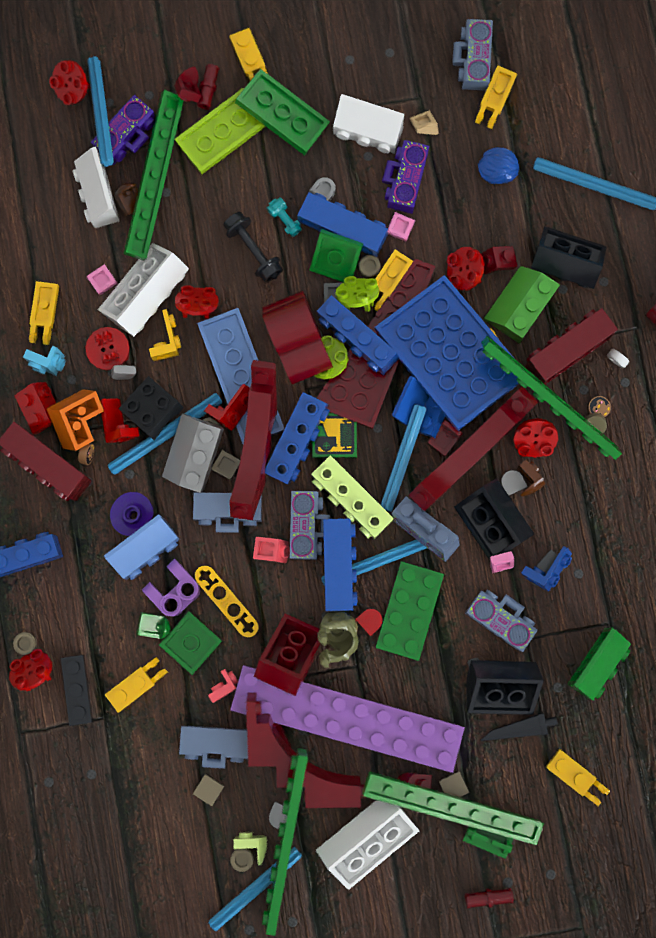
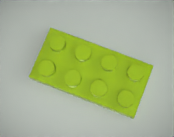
[175,88,266,175]

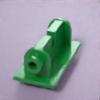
[463,826,513,859]

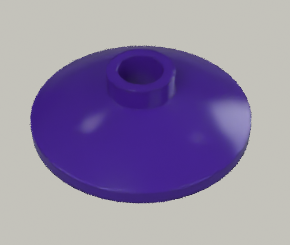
[110,492,154,536]

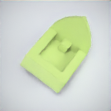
[234,832,267,865]

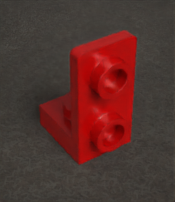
[204,384,250,431]
[100,398,139,443]

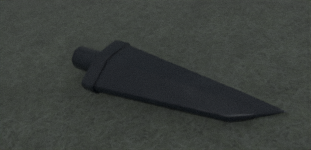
[480,712,558,741]

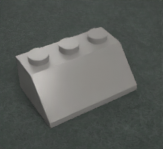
[162,413,225,493]

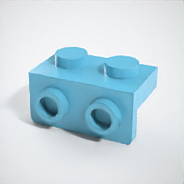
[23,346,66,376]

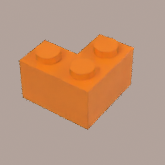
[47,390,104,451]

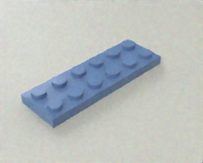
[197,308,284,443]

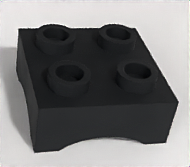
[119,376,184,440]

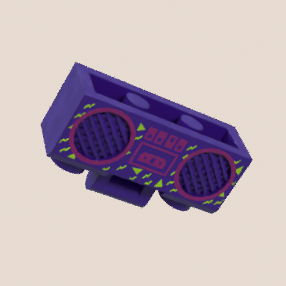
[91,95,156,166]
[382,140,429,214]

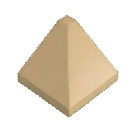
[410,111,439,135]

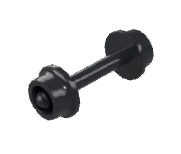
[223,212,283,283]

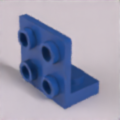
[392,376,445,438]

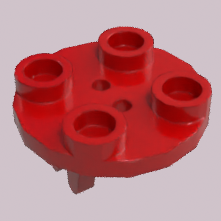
[49,60,91,105]
[447,247,484,291]
[175,285,219,320]
[85,327,130,371]
[513,418,558,458]
[9,649,52,692]

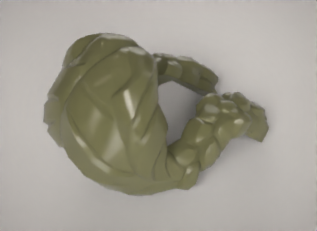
[318,611,358,668]

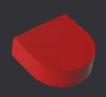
[355,609,382,636]

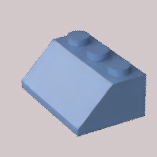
[104,514,180,580]

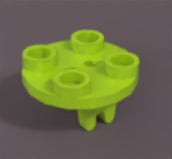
[335,276,379,312]
[314,335,349,379]

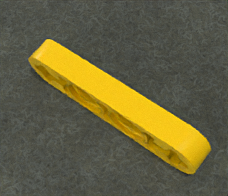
[195,566,259,637]

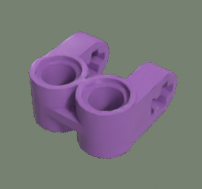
[142,559,201,617]

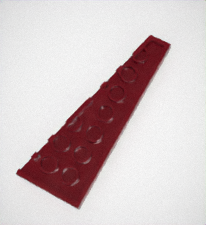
[317,259,436,429]

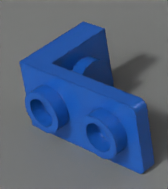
[521,546,572,592]

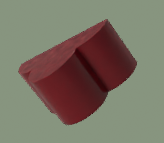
[262,290,333,384]

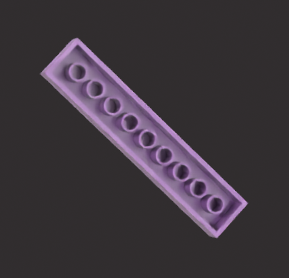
[231,665,465,773]

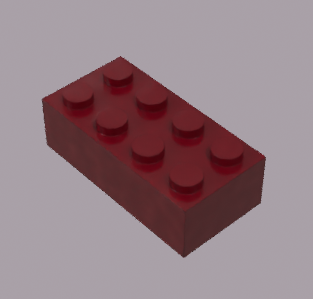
[525,308,618,385]
[0,421,92,502]

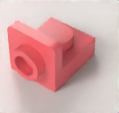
[253,537,290,563]
[208,669,238,703]

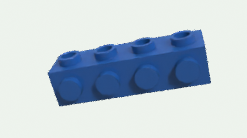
[297,192,388,258]
[316,295,398,376]
[265,392,330,484]
[323,519,357,611]
[0,532,63,577]

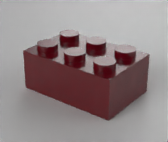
[254,613,321,696]

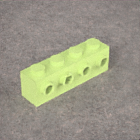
[311,455,394,539]

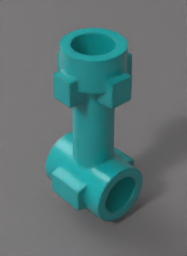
[266,197,302,237]

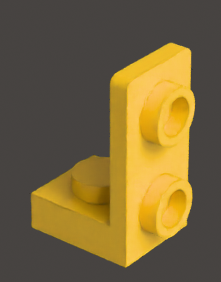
[149,309,181,361]

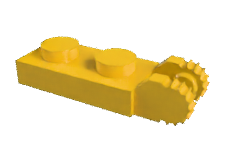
[230,28,267,81]
[475,65,517,129]
[374,250,413,311]
[29,281,59,345]
[105,657,168,713]
[546,749,610,807]

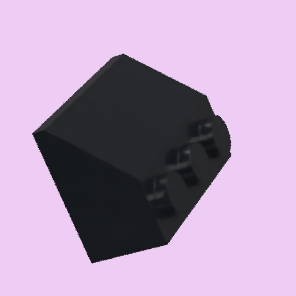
[531,226,607,289]
[454,478,534,561]
[466,660,544,715]

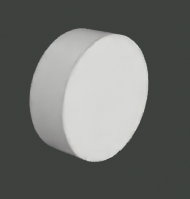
[607,348,630,368]

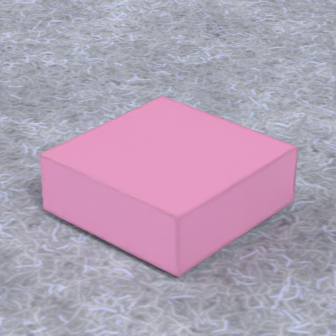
[388,212,415,242]
[86,264,118,295]
[490,551,514,573]

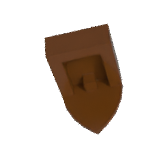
[115,182,138,217]
[517,460,545,497]

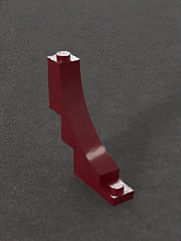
[229,360,277,520]
[408,386,538,512]
[246,692,365,808]

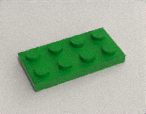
[235,69,330,156]
[375,561,444,661]

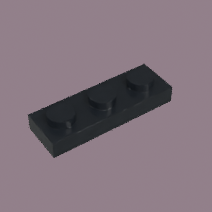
[61,655,93,726]

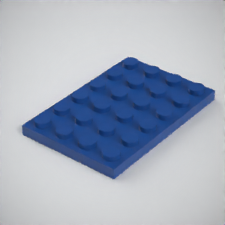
[375,275,519,431]

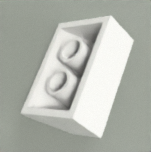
[333,94,404,153]
[73,147,120,228]

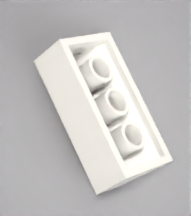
[98,243,189,336]
[316,800,419,890]

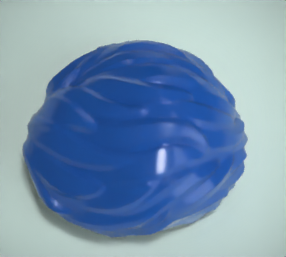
[478,147,519,184]

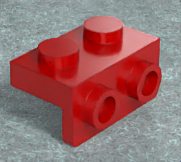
[14,382,56,434]

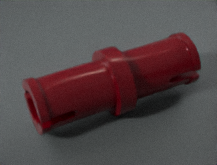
[197,64,219,110]
[465,888,513,909]

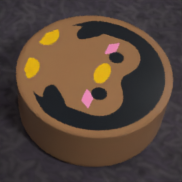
[587,396,611,417]
[78,443,94,465]

